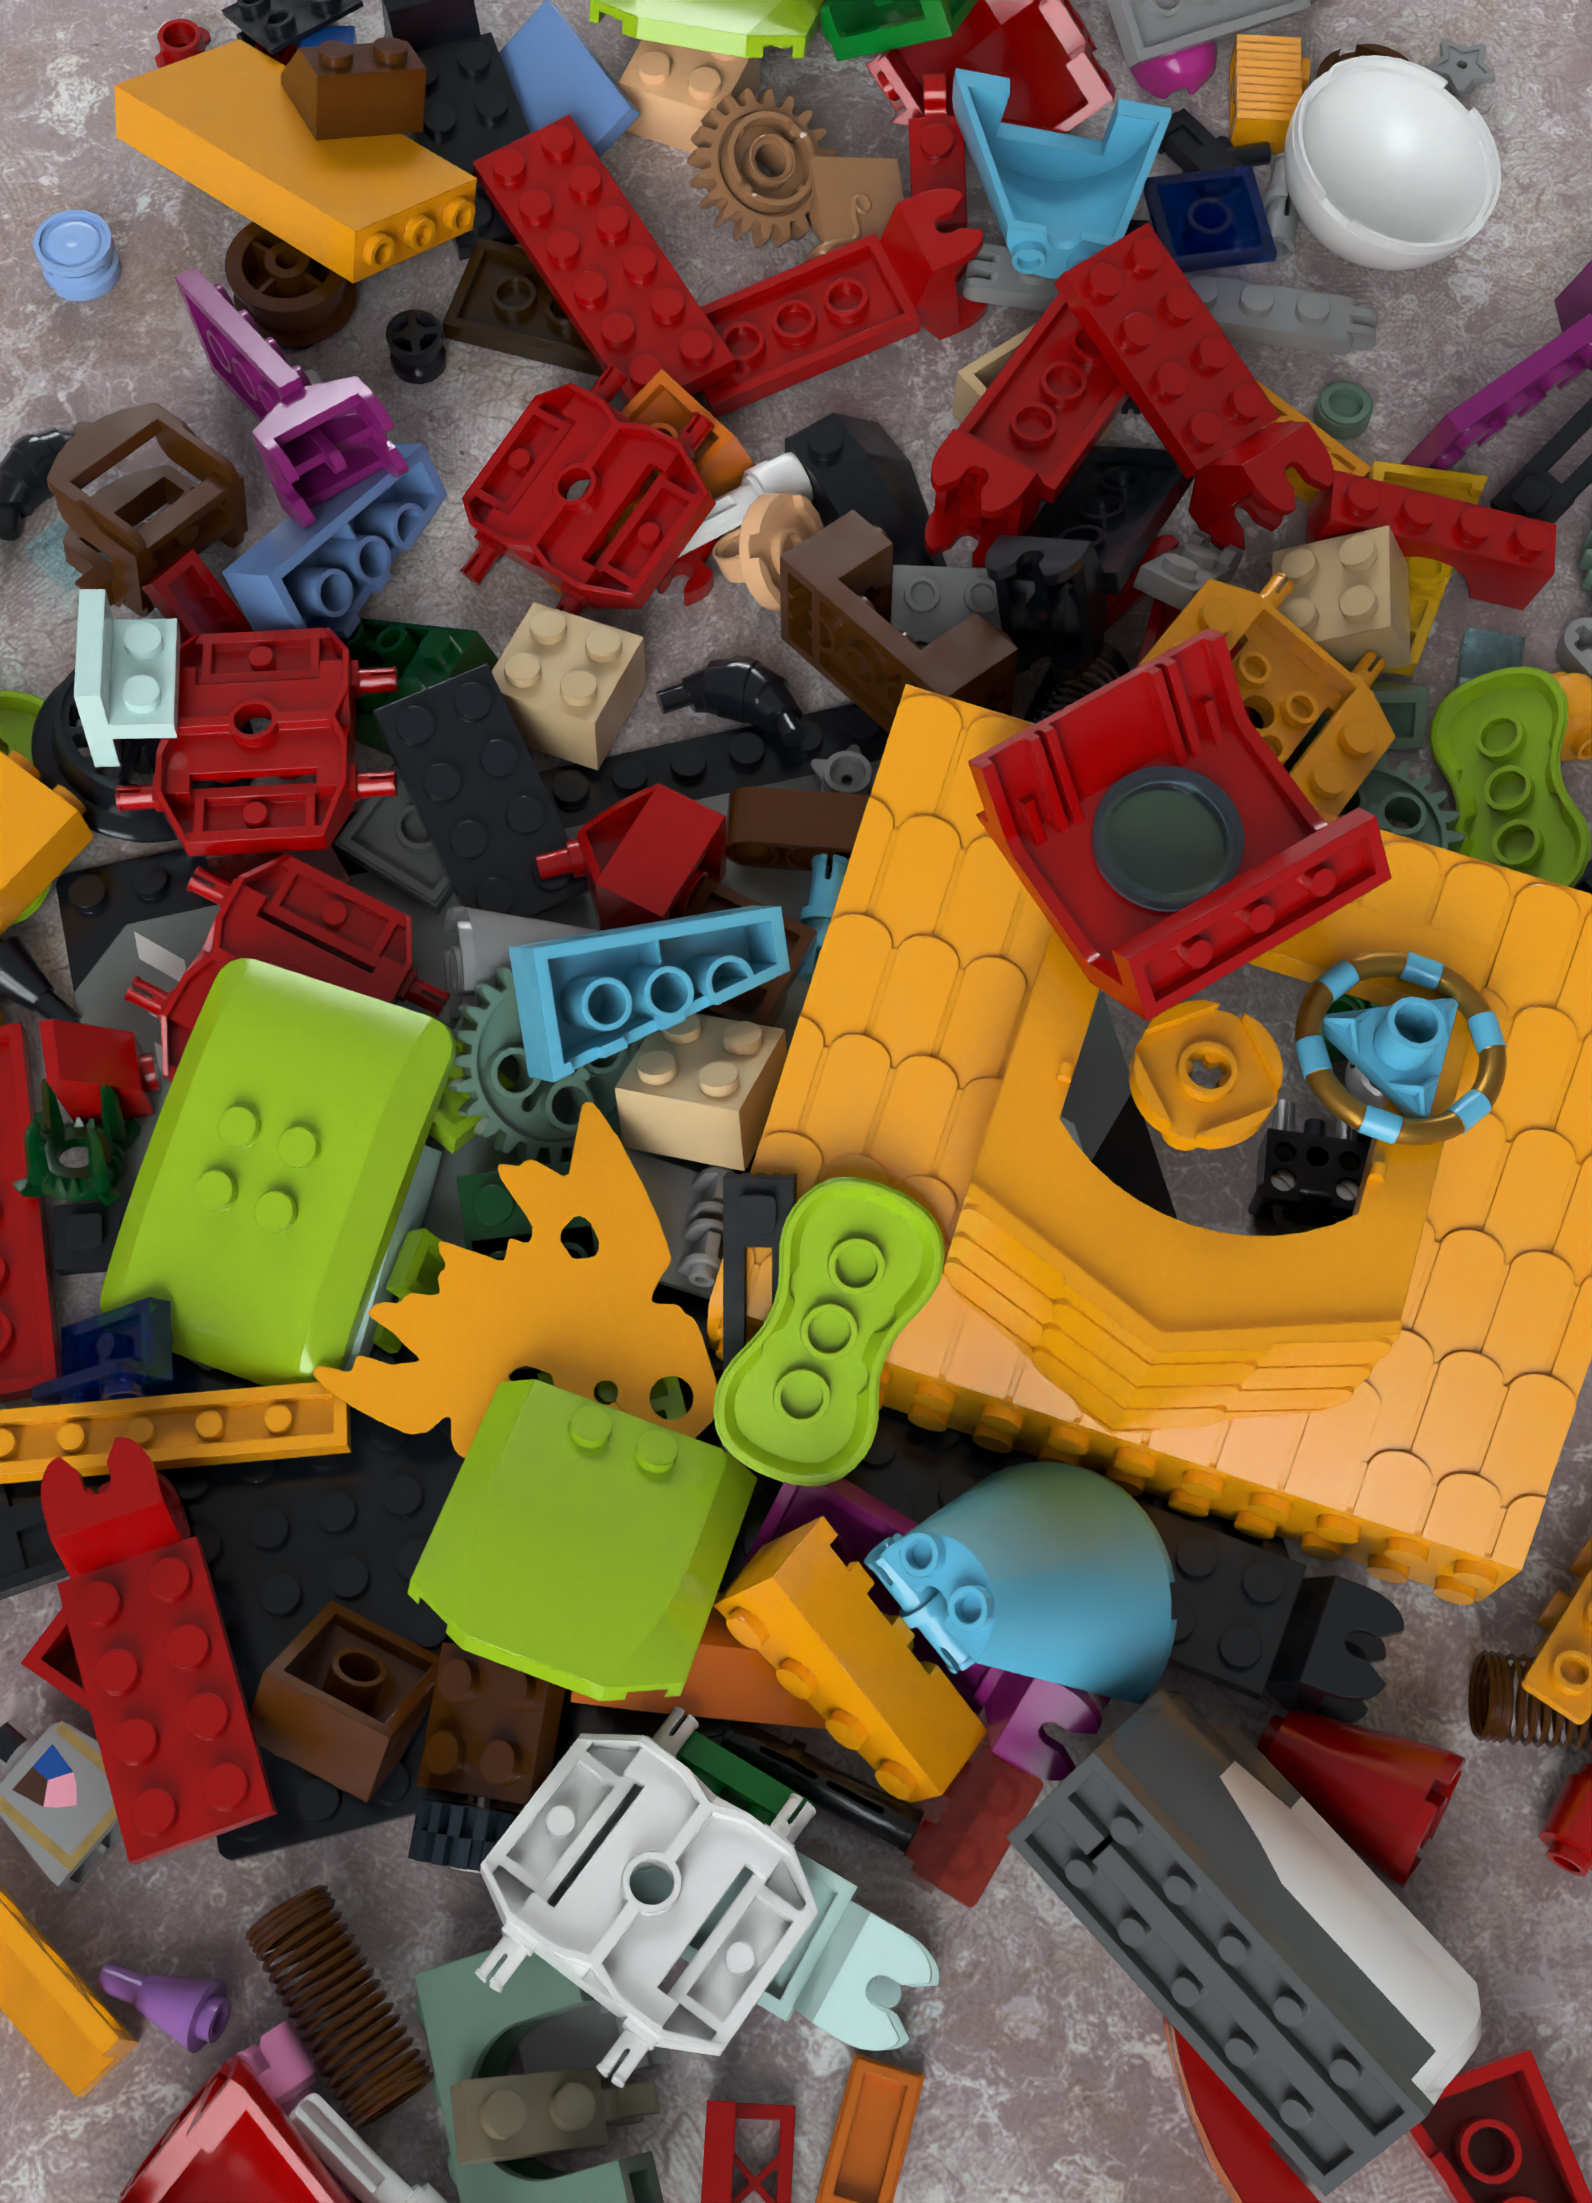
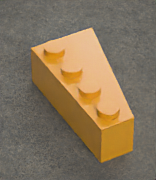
[713,1516,988,1804]

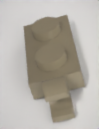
[450,2067,659,2166]

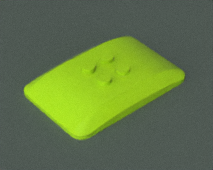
[99,958,457,1386]

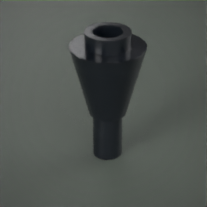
[0,936,82,1023]

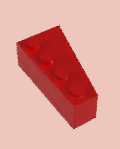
[1405,2049,1592,2203]

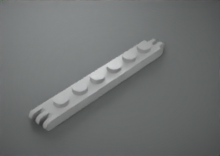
[962,243,1378,355]

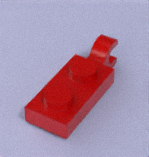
[908,73,968,233]

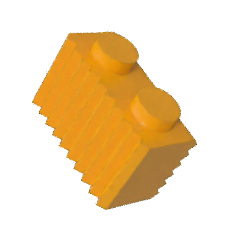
[1229,34,1310,155]

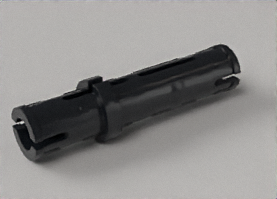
[720,1720,925,1853]

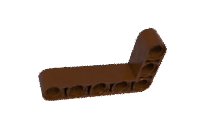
[726,786,870,873]

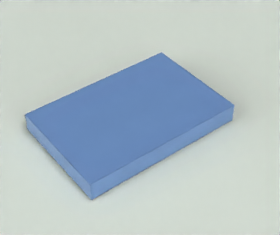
[499,0,640,159]

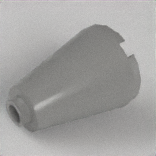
[444,906,600,1030]

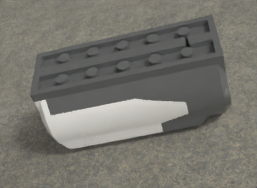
[1006,1687,1481,2197]

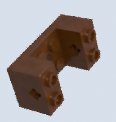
[780,510,1018,734]

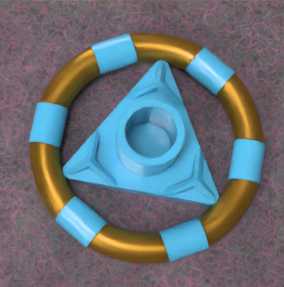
[1294,950,1507,1146]

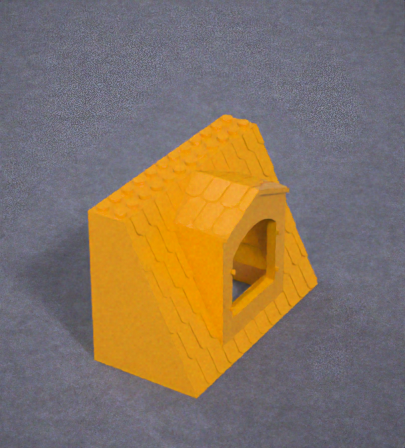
[706,684,1592,1605]

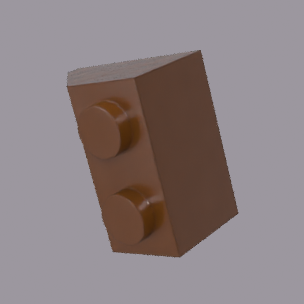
[281,37,427,140]
[250,1600,440,1802]

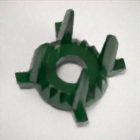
[12,1078,141,1206]

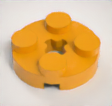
[1129,1000,1284,1151]

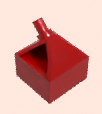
[535,783,726,931]

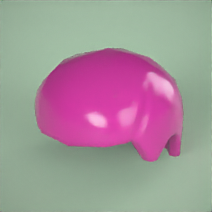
[1130,41,1217,99]

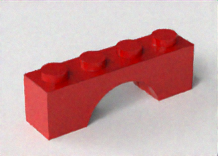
[1305,470,1557,611]

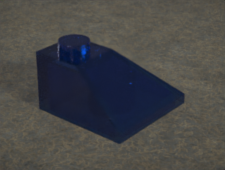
[1143,165,1277,272]

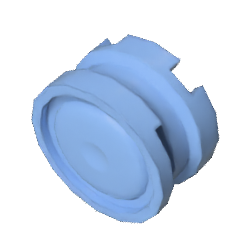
[33,209,122,301]

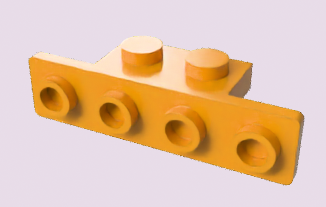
[1521,1536,1592,1725]

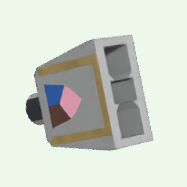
[0,1719,123,1893]

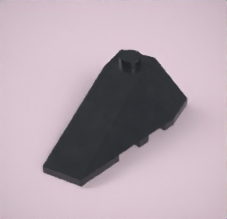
[785,413,947,604]

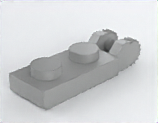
[1133,530,1243,610]

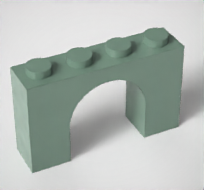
[414,1949,664,2203]

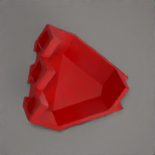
[866,0,1116,134]

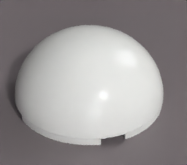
[1284,55,1501,271]

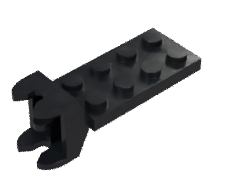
[381,0,530,261]
[985,446,1196,682]
[1136,1500,1404,1724]

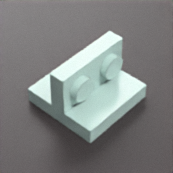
[74,589,180,767]

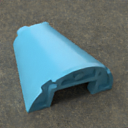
[952,68,1172,279]
[880,1462,1177,1704]

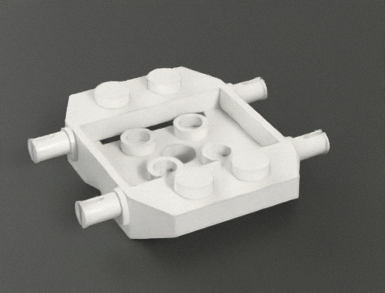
[475,1706,819,2088]

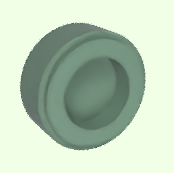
[1313,381,1373,440]

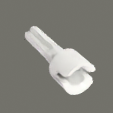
[678,451,813,558]
[288,2093,448,2203]

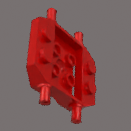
[459,364,716,616]
[115,627,399,857]
[124,853,451,1083]

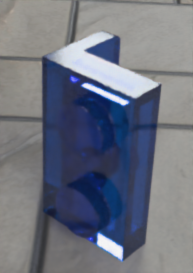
[32,1297,173,1405]

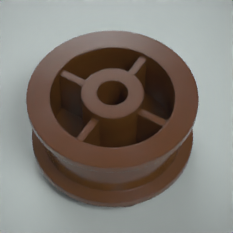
[225,222,357,350]

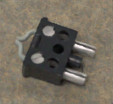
[1248,1099,1370,1233]

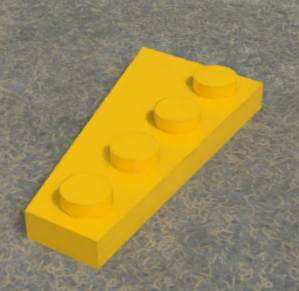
[1369,461,1488,676]

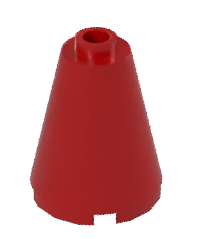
[1257,1708,1466,1889]

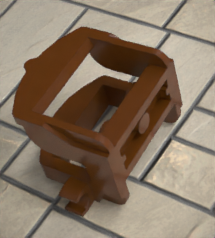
[47,403,248,617]

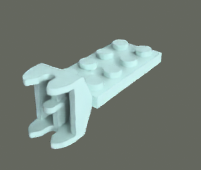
[563,1785,940,2051]

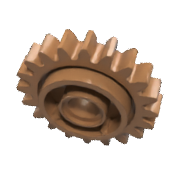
[687,88,836,248]

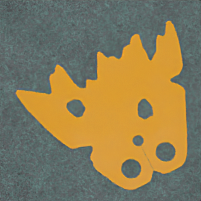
[313,1102,717,1458]

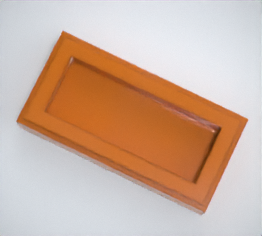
[815,2053,925,2203]

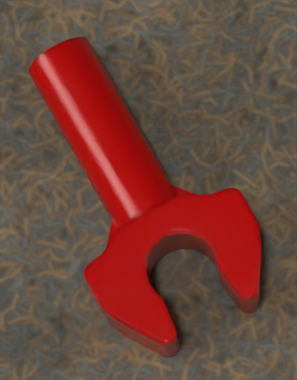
[657,535,723,606]

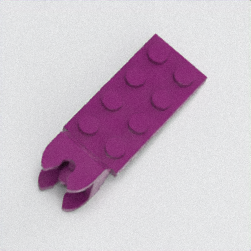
[1401,260,1592,470]
[175,267,409,529]
[741,1478,1111,1781]

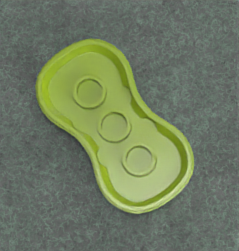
[1429,666,1591,888]
[713,1177,945,1486]

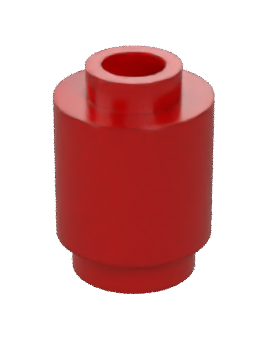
[1539,1763,1592,1876]

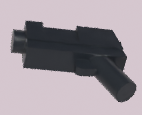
[1158,108,1271,197]

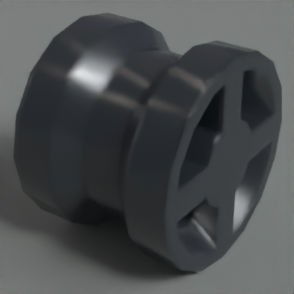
[386,310,447,384]

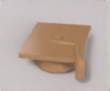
[804,156,904,262]

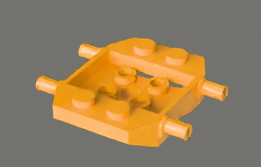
[1136,573,1396,816]

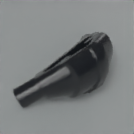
[0,427,75,541]
[656,656,806,747]

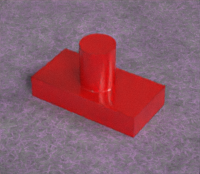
[141,549,253,643]

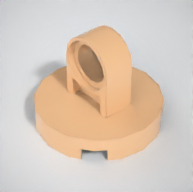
[712,492,824,612]

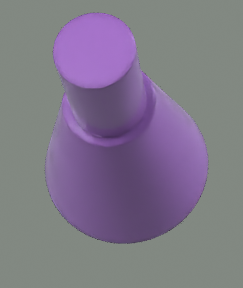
[97,1962,232,2053]

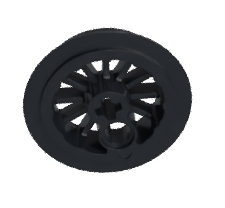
[31,669,254,843]

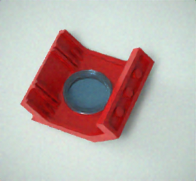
[968,628,1392,1022]

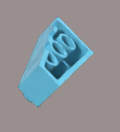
[508,906,790,1082]

